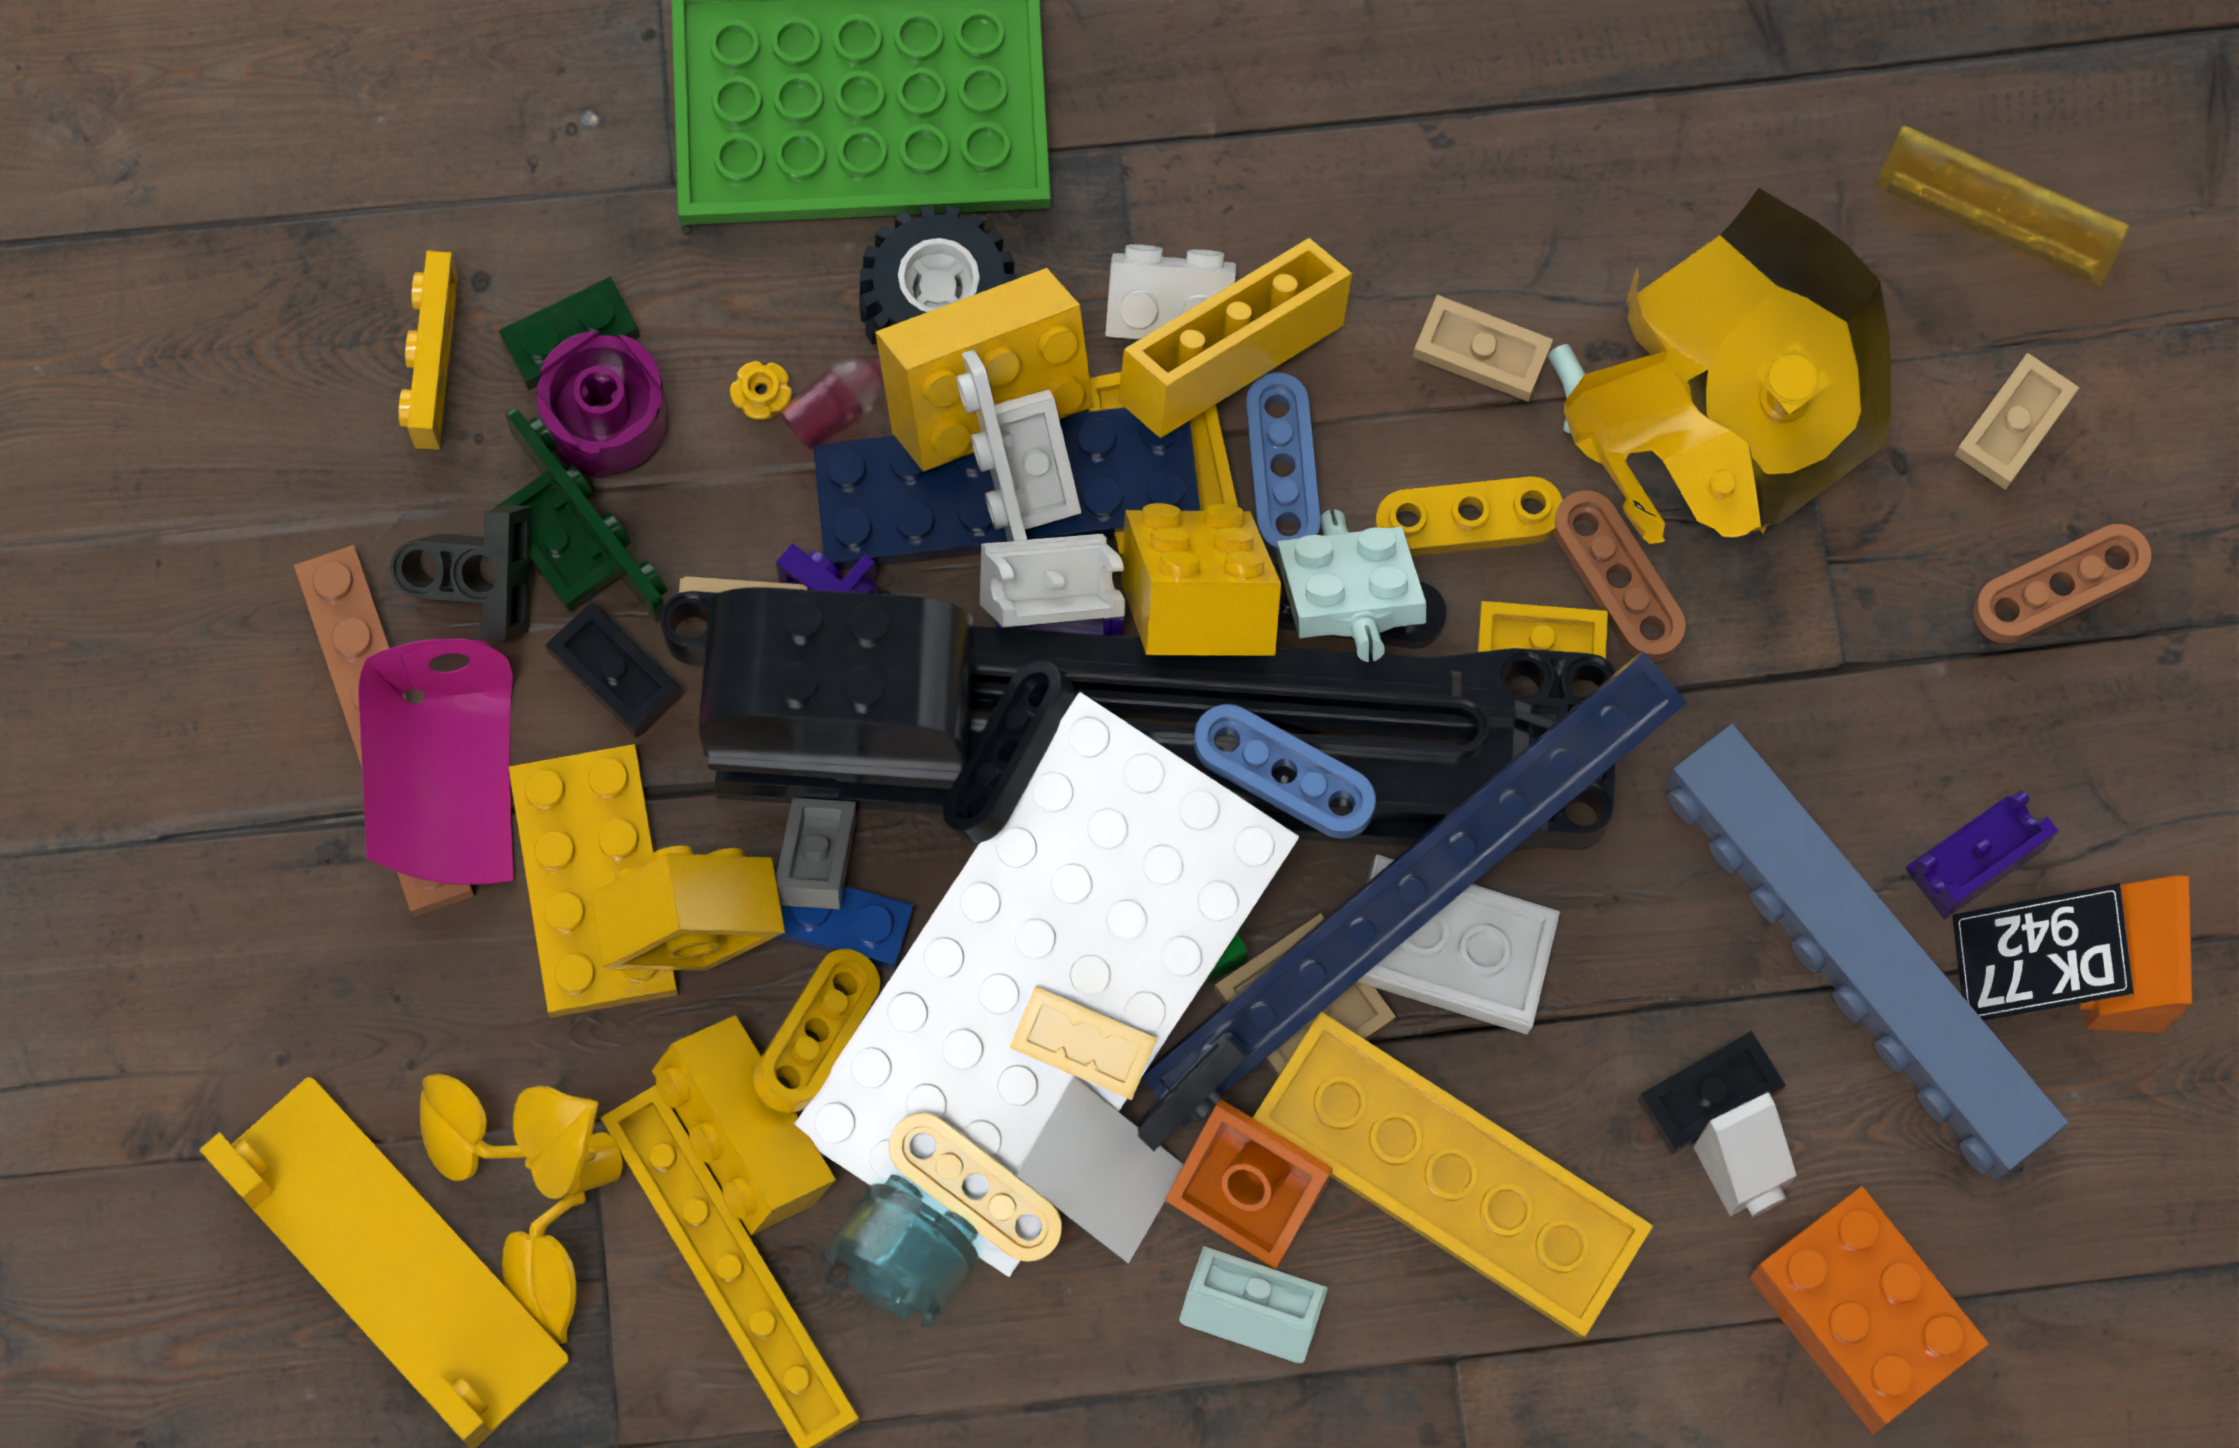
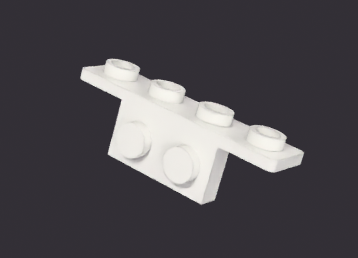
[956,350,1081,541]

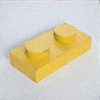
[1477,601,1608,659]

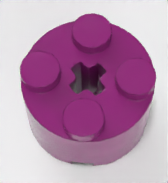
[536,331,668,478]

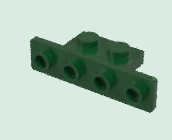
[493,406,668,623]

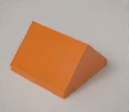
[1164,1099,1334,1269]

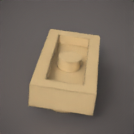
[1413,295,1553,402]
[1954,353,2080,490]

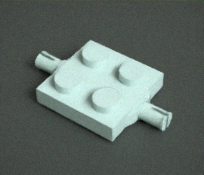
[1277,509,1426,662]

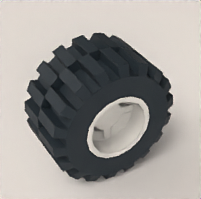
[859,205,1017,345]

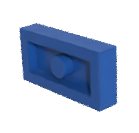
[775,886,914,971]

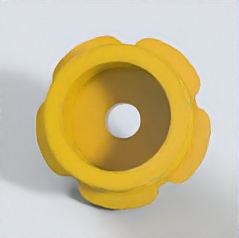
[730,361,792,421]

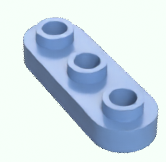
[1245,372,1320,556]
[1194,704,1375,838]

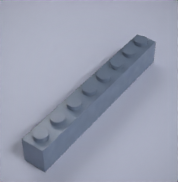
[1666,723,2069,1183]

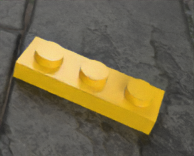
[399,251,459,450]

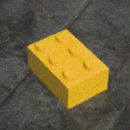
[875,268,1094,472]
[1121,503,1281,656]

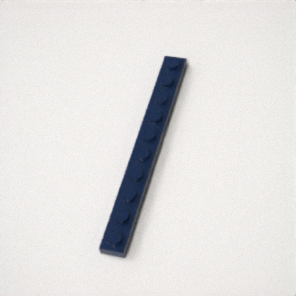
[1141,651,1687,1127]

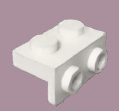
[1105,245,1236,339]

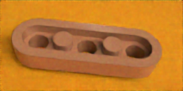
[1553,490,1686,662]
[1973,524,2151,644]

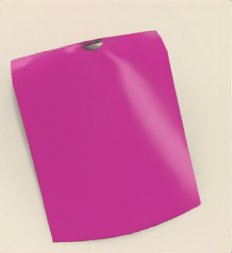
[358,638,514,885]

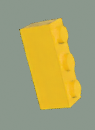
[652,1015,836,1236]

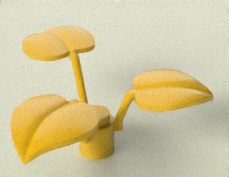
[420,1074,622,1344]

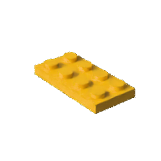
[508,744,678,1018]

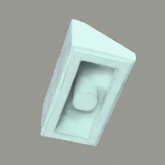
[1179,1246,1328,1363]

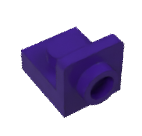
[776,543,878,594]

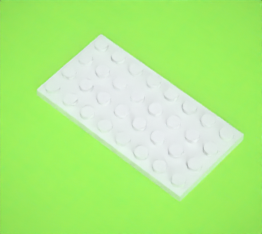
[795,692,1299,1277]

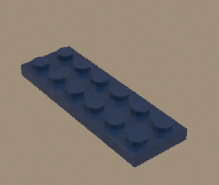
[813,407,1201,570]

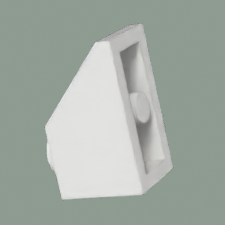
[1693,1092,1797,1217]

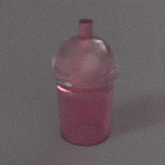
[779,356,882,450]

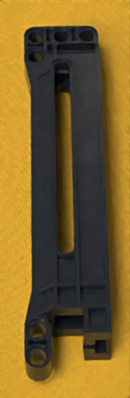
[660,591,1617,852]

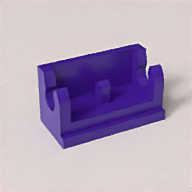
[1905,791,2059,920]

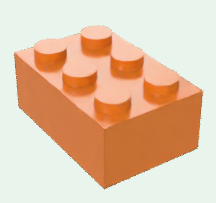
[1749,1186,1989,1435]

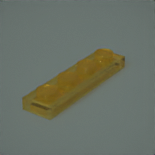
[1875,125,2130,287]

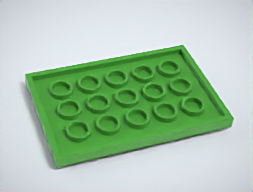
[671,0,1050,225]

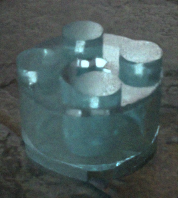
[824,1174,979,1328]

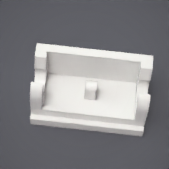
[980,534,1125,627]

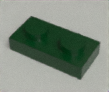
[499,276,640,391]

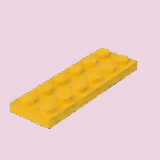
[1252,1011,1653,1339]

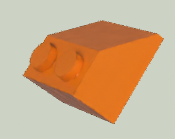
[2076,875,2192,1033]

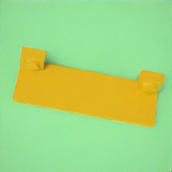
[199,1077,569,1448]

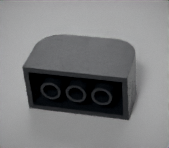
[698,587,975,772]

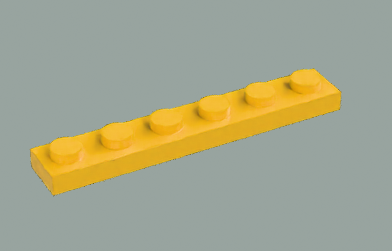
[600,1085,860,1448]

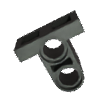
[390,505,532,640]

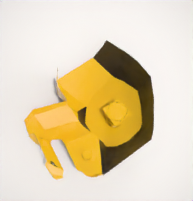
[1563,188,1891,544]

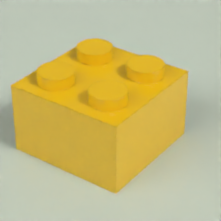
[591,846,785,971]

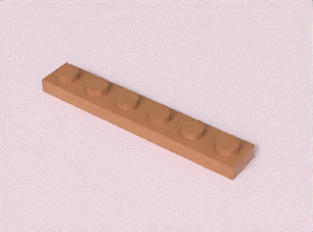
[294,545,474,918]

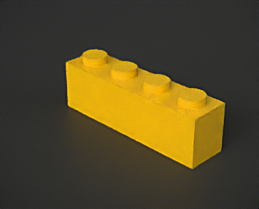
[1118,238,1352,438]

